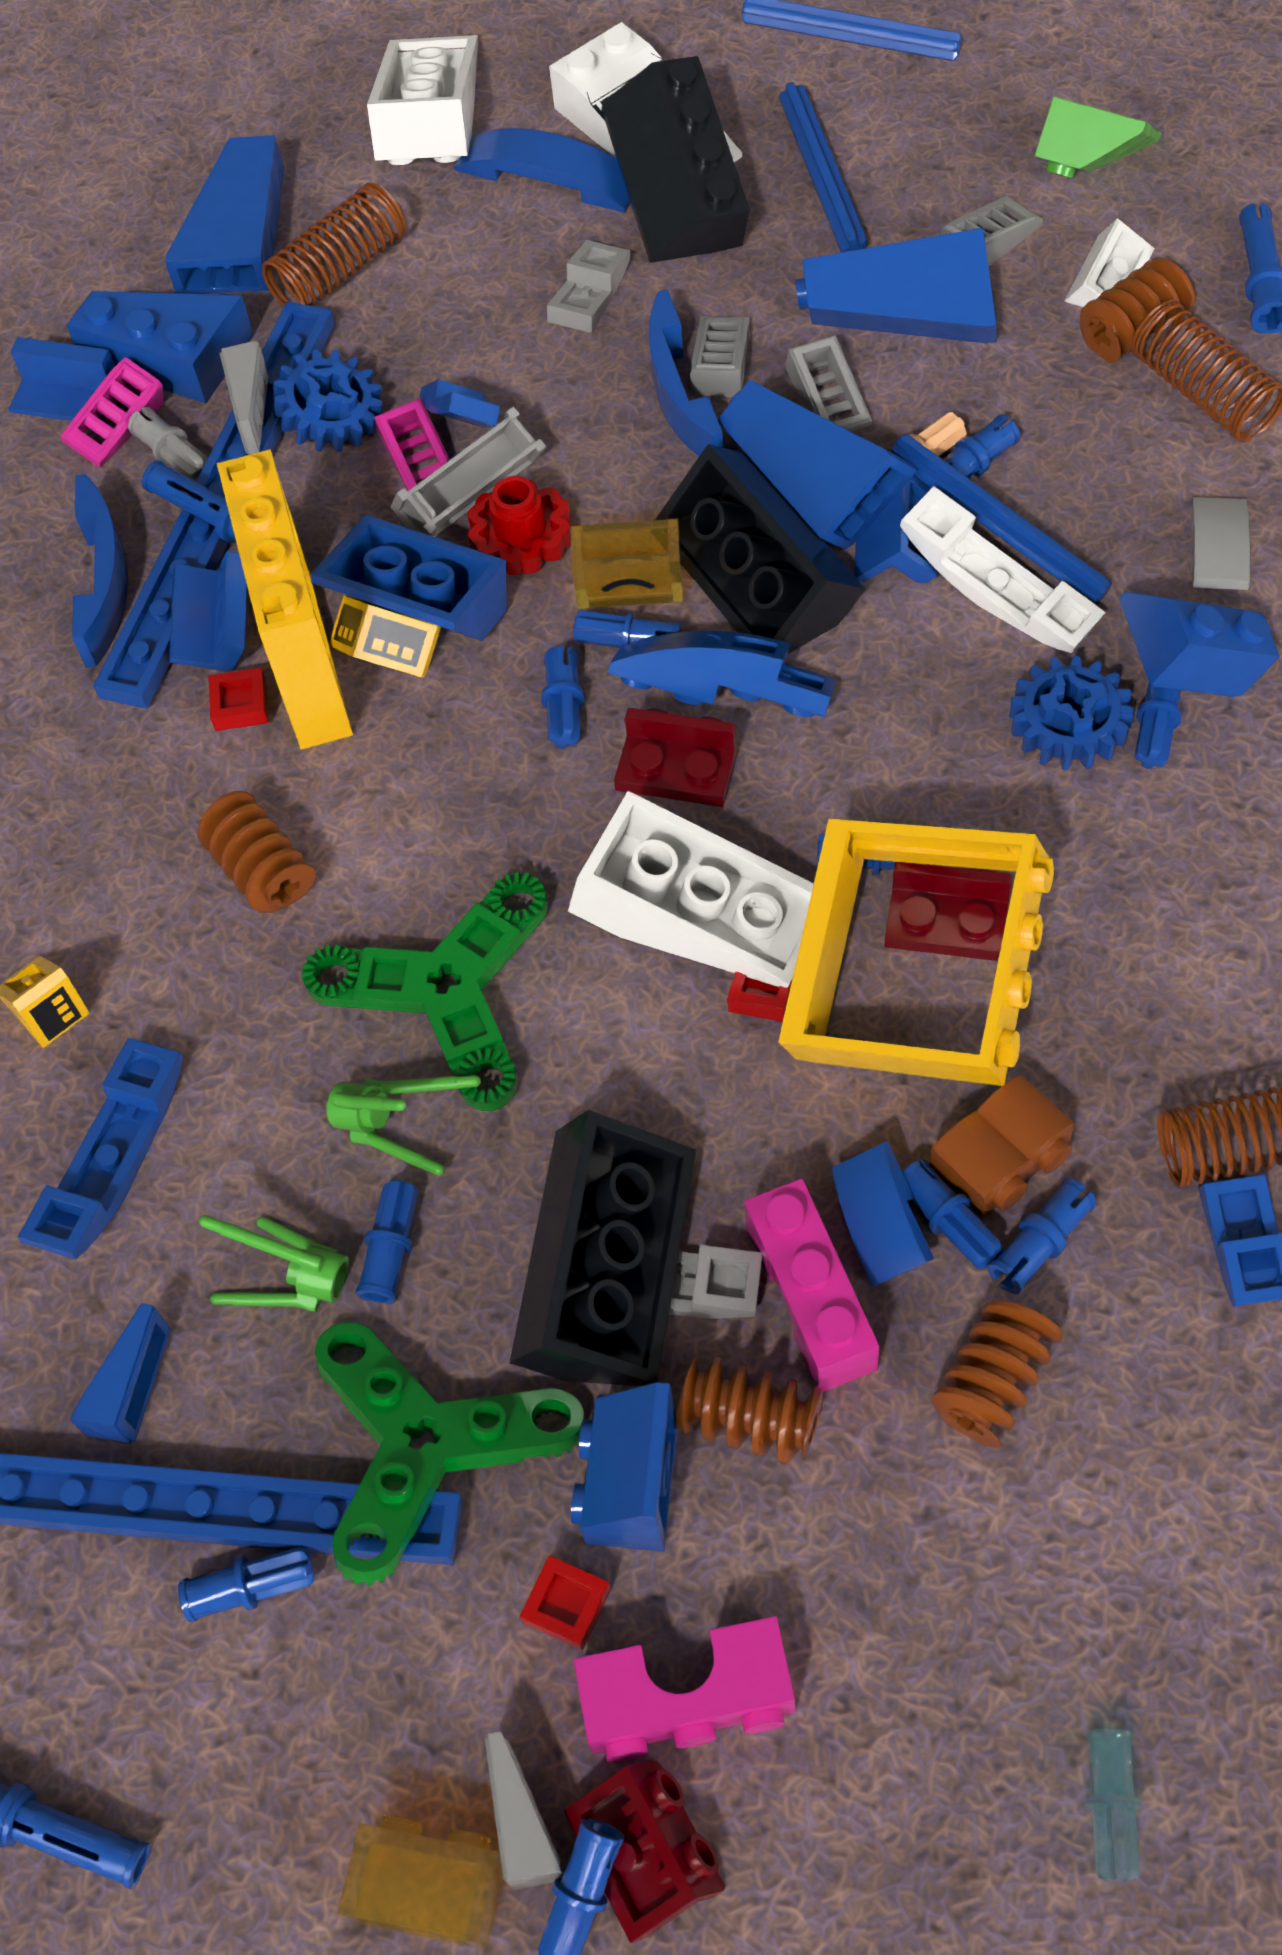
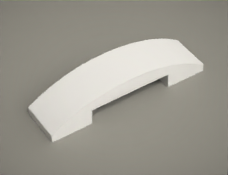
[900,486,1106,653]

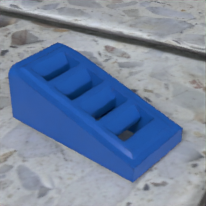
[70,1303,171,1445]

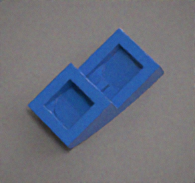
[420,379,500,428]
[832,1141,934,1287]
[1198,1175,1282,1307]

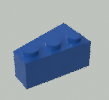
[66,291,254,403]

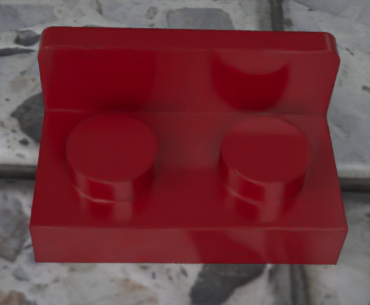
[614,708,737,807]
[884,862,1012,961]
[564,1761,725,1943]

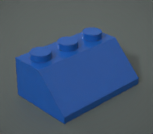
[311,515,507,641]

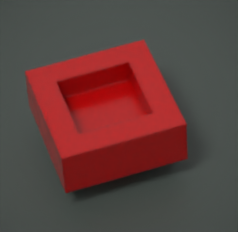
[208,667,269,731]
[727,972,792,1022]
[519,1555,611,1651]

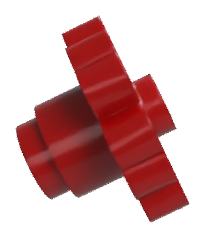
[467,476,572,575]

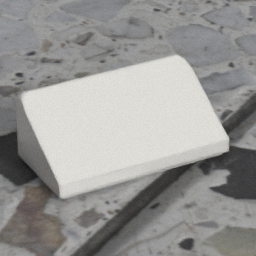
[1065,218,1155,307]

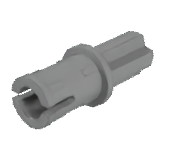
[128,407,208,481]

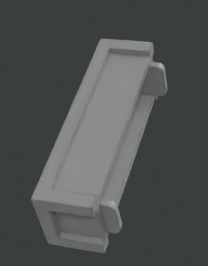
[390,406,546,537]

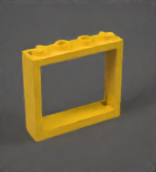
[217,449,353,749]
[778,819,1054,1086]

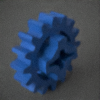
[272,349,383,452]
[1009,656,1134,770]

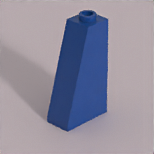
[165,135,284,294]
[795,228,996,343]
[717,380,917,550]

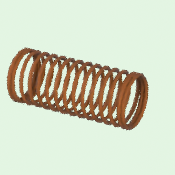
[262,182,406,307]
[1131,299,1282,442]
[1158,1087,1282,1188]

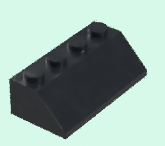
[601,56,750,263]
[650,444,866,653]
[509,1110,696,1386]

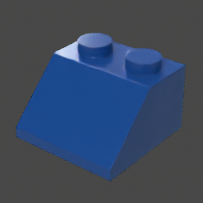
[1119,591,1280,697]
[571,1382,677,1552]

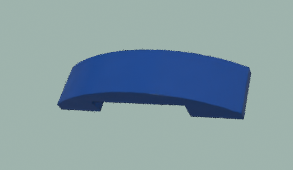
[454,128,631,213]
[649,289,724,457]
[72,474,128,668]
[18,1038,183,1260]

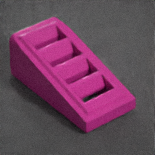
[60,357,164,468]
[374,398,450,491]

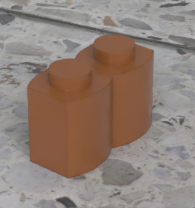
[930,1074,1074,1217]

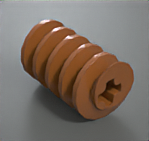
[1079,257,1195,363]
[197,791,316,913]
[932,1300,1063,1448]
[676,1356,822,1465]

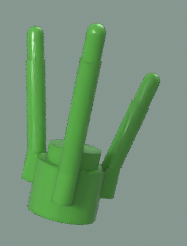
[327,1075,481,1176]
[199,1215,349,1312]

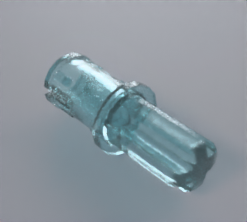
[1084,1729,1143,1883]

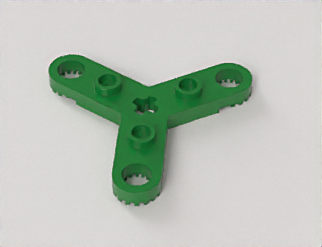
[302,872,548,1111]
[315,1322,584,1586]

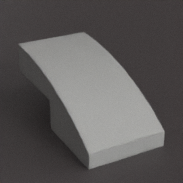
[547,240,630,333]
[1191,497,1250,590]
[668,1245,762,1319]

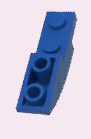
[608,631,837,717]

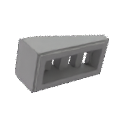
[941,196,1043,267]
[690,316,750,397]
[785,335,872,432]
[220,341,269,455]
[485,1731,565,1890]

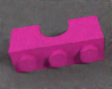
[744,1178,879,1392]
[573,1616,796,1763]

